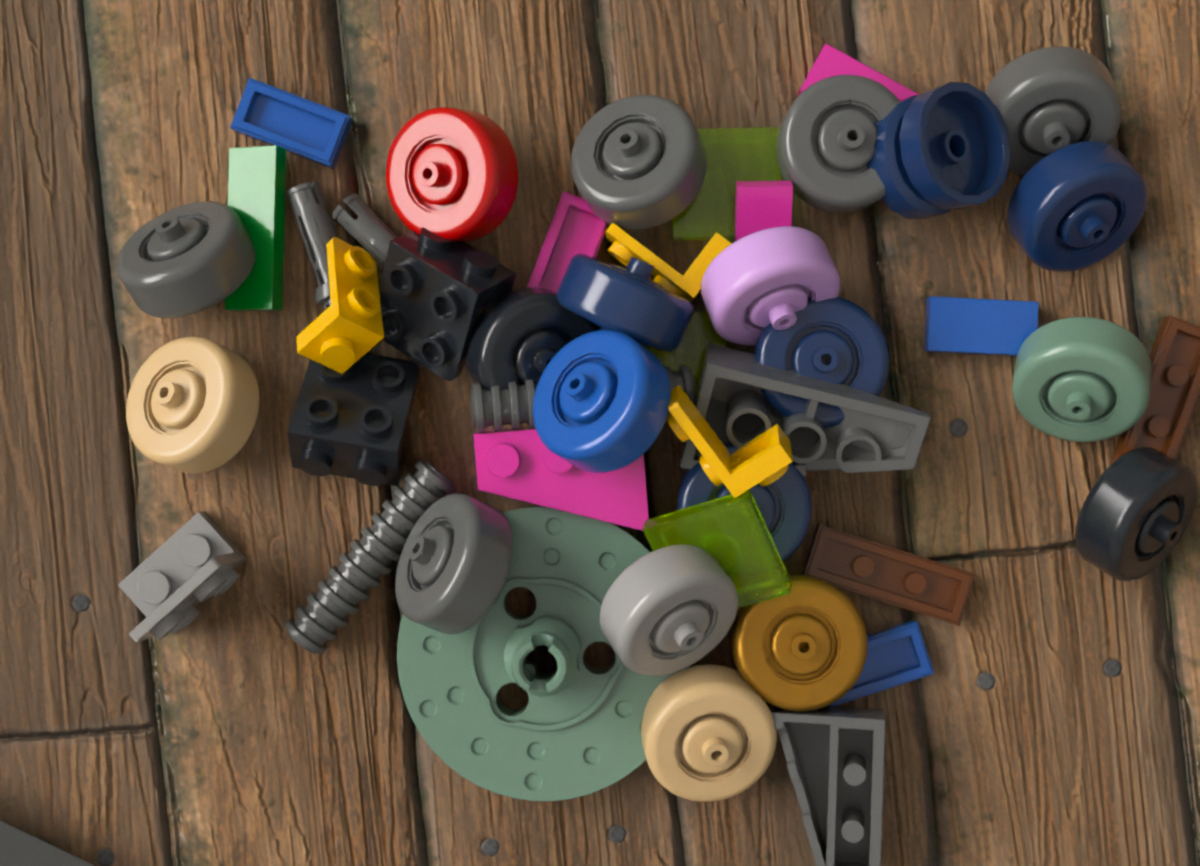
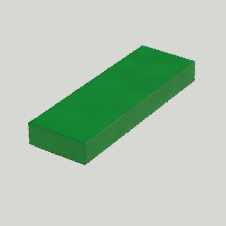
[225,145,286,312]

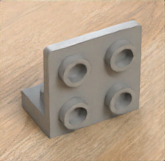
[118,511,247,643]

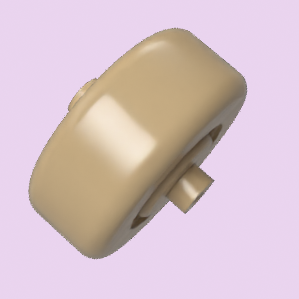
[126,337,260,474]
[641,664,777,802]

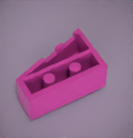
[473,426,650,533]

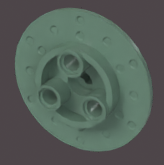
[397,506,690,801]

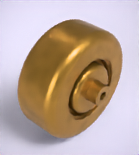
[731,575,868,711]

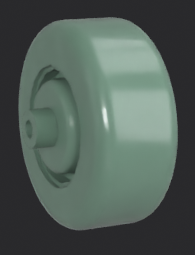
[1012,317,1152,442]

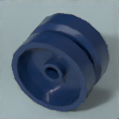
[867,82,1010,219]

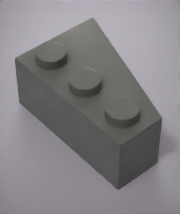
[771,706,885,866]

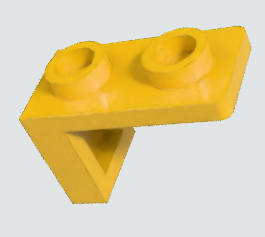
[606,223,732,303]
[296,237,384,374]
[667,385,793,498]

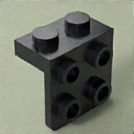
[379,227,517,381]
[287,353,419,486]

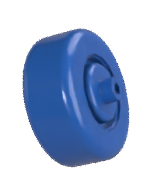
[533,330,671,473]

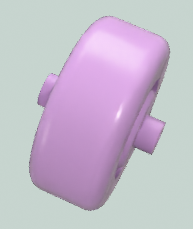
[701,226,840,346]

